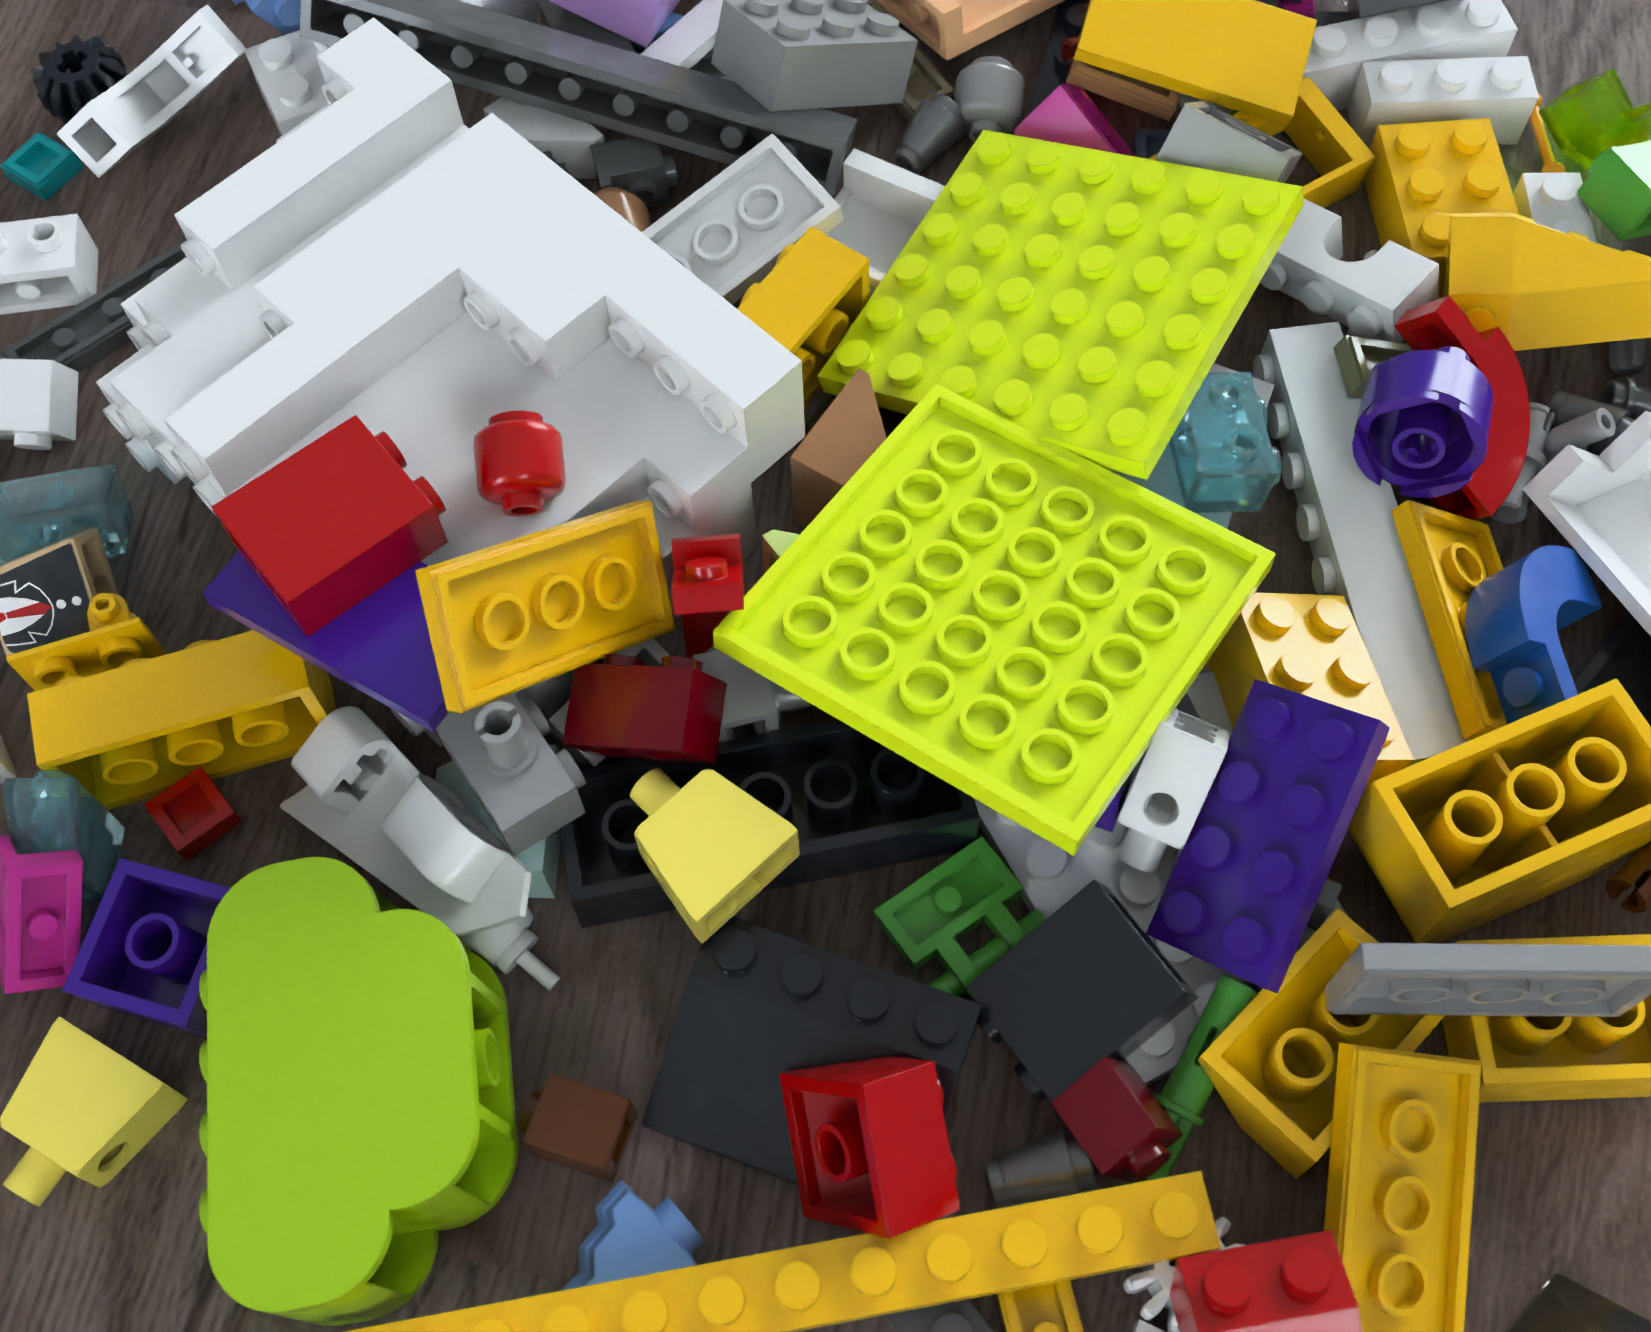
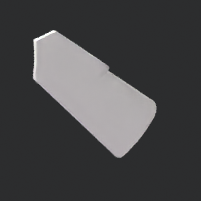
[280,706,532,937]

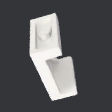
[825,148,945,299]

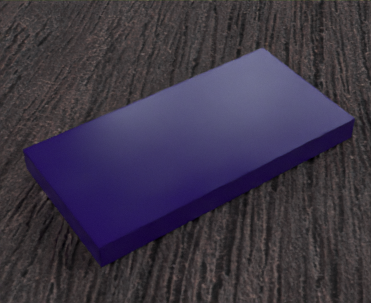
[202,550,449,732]

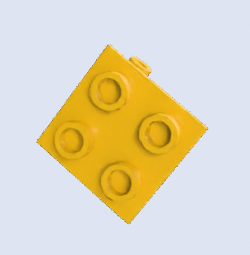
[6,593,168,691]

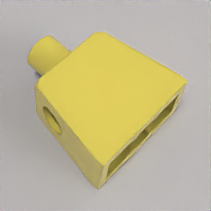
[630,768,800,944]
[0,1016,188,1207]

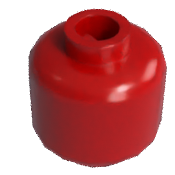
[473,410,566,517]

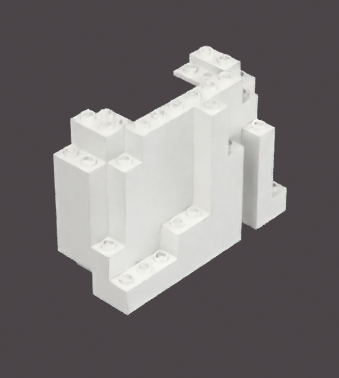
[96,17,805,747]

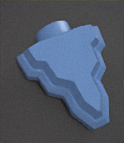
[560,1180,706,1291]

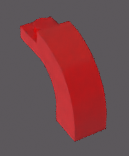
[1394,295,1530,520]
[671,533,747,659]

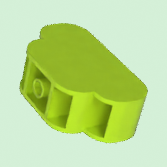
[199,857,518,1326]

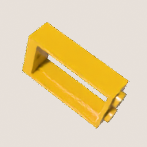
[1148,77,1376,208]

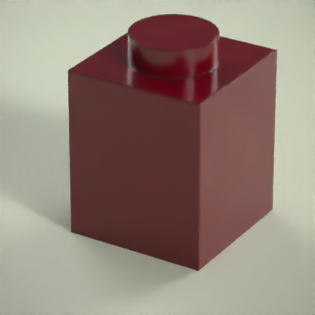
[1051,1056,1183,1181]

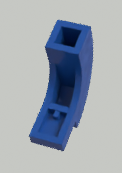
[1465,545,1602,724]

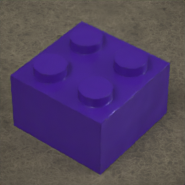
[62,858,231,1038]

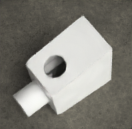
[1117,709,1230,873]

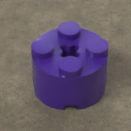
[1352,346,1494,498]

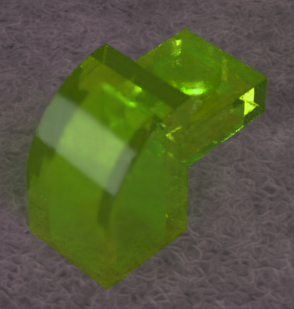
[1538,68,1651,172]

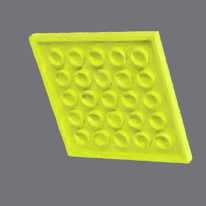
[817,130,1304,480]
[713,384,1276,856]

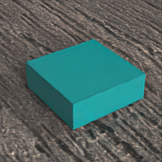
[0,131,84,202]

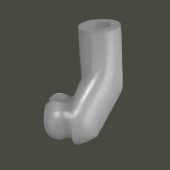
[1543,407,1616,465]

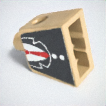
[0,527,119,656]

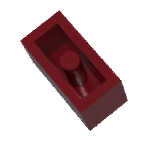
[562,654,727,764]

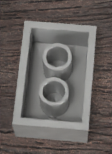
[711,0,918,112]

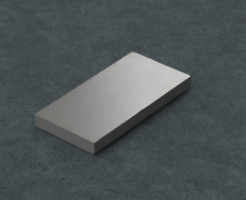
[1325,943,1651,1017]

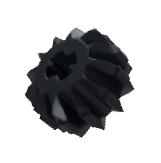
[31,34,128,124]

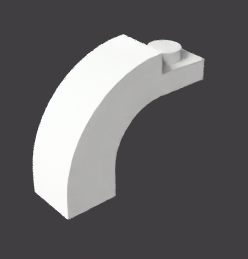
[57,4,247,178]

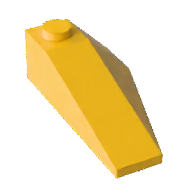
[1442,213,1651,351]

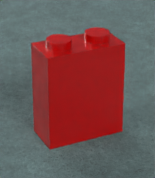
[211,415,448,637]

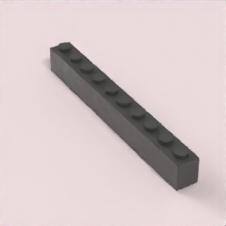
[299,0,858,195]

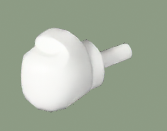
[457,905,561,991]

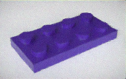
[1146,679,1390,994]

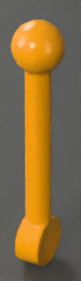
[1530,93,1565,173]

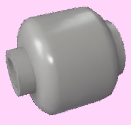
[953,56,1025,142]

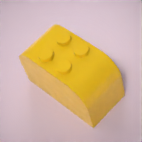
[1348,678,1651,944]

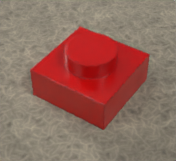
[143,765,243,861]

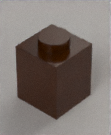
[519,1073,638,1183]

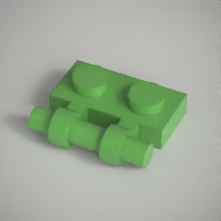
[873,836,1046,999]

